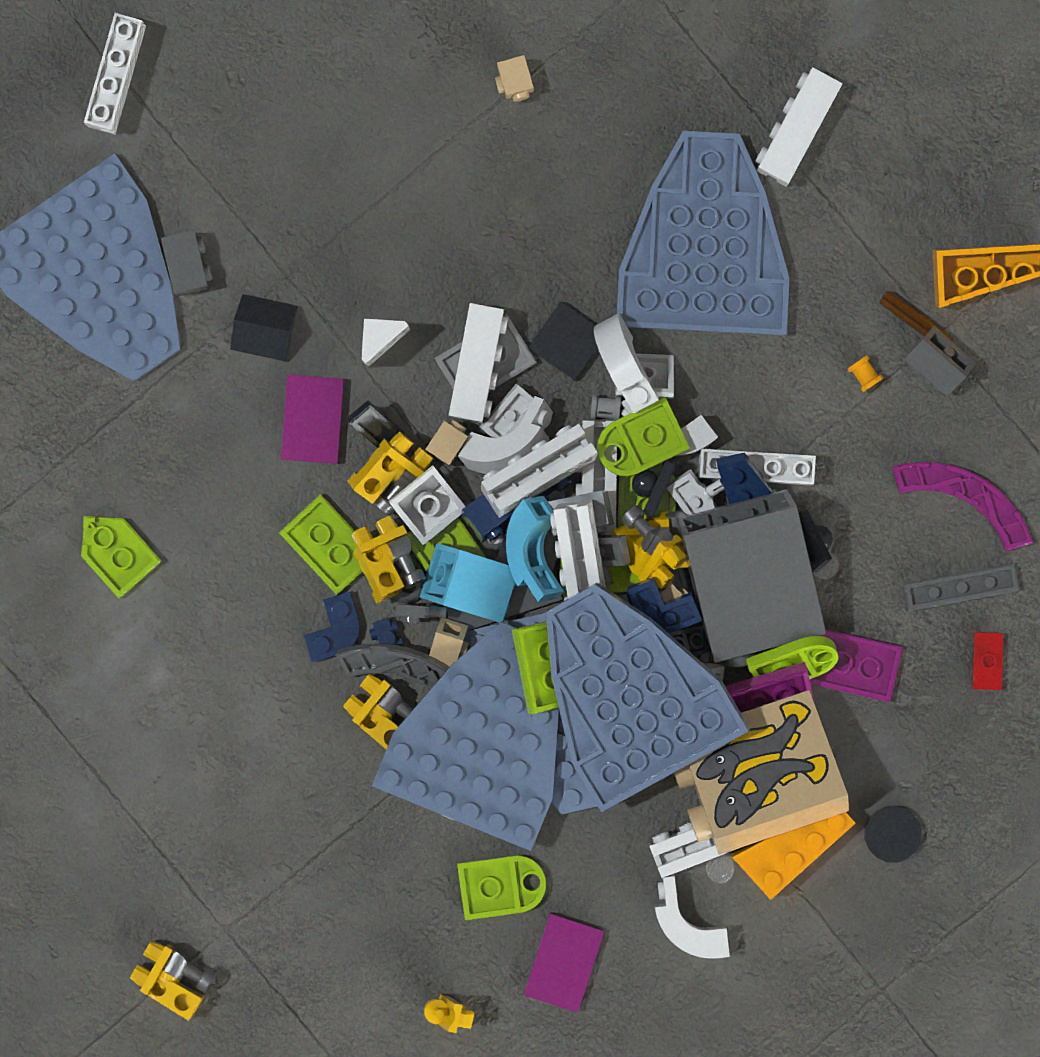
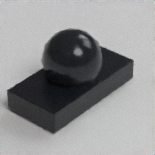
[347,400,405,448]
[632,461,675,518]
[798,509,833,573]

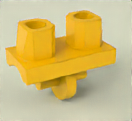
[423,994,474,1033]

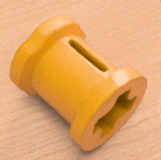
[847,355,884,392]

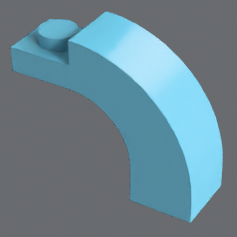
[506,496,564,602]

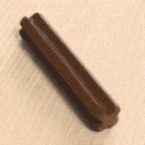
[879,291,954,342]

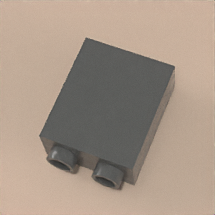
[676,489,826,667]

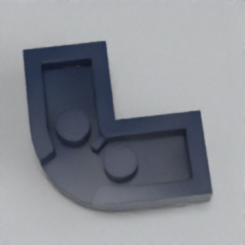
[627,577,702,633]
[304,592,360,662]

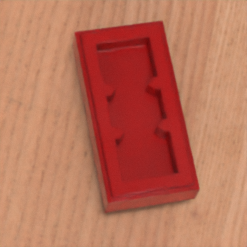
[972,632,1003,690]

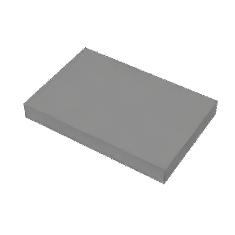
[434,314,537,392]

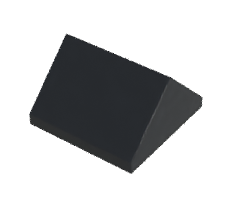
[230,294,298,362]

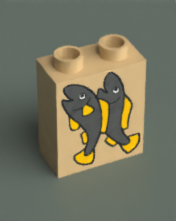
[674,690,849,855]

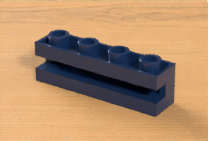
[461,474,573,543]

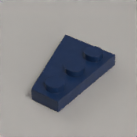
[717,453,776,504]

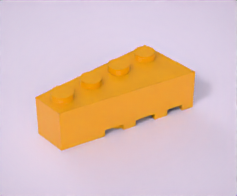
[932,243,1040,308]
[730,812,855,900]

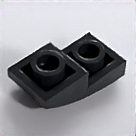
[669,624,710,656]

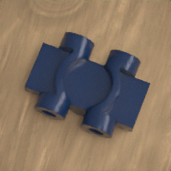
[369,617,405,647]

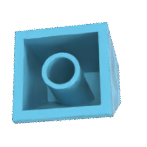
[420,543,517,623]

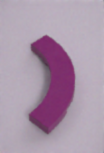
[891,462,1033,551]

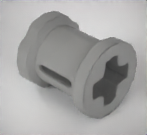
[590,394,621,421]

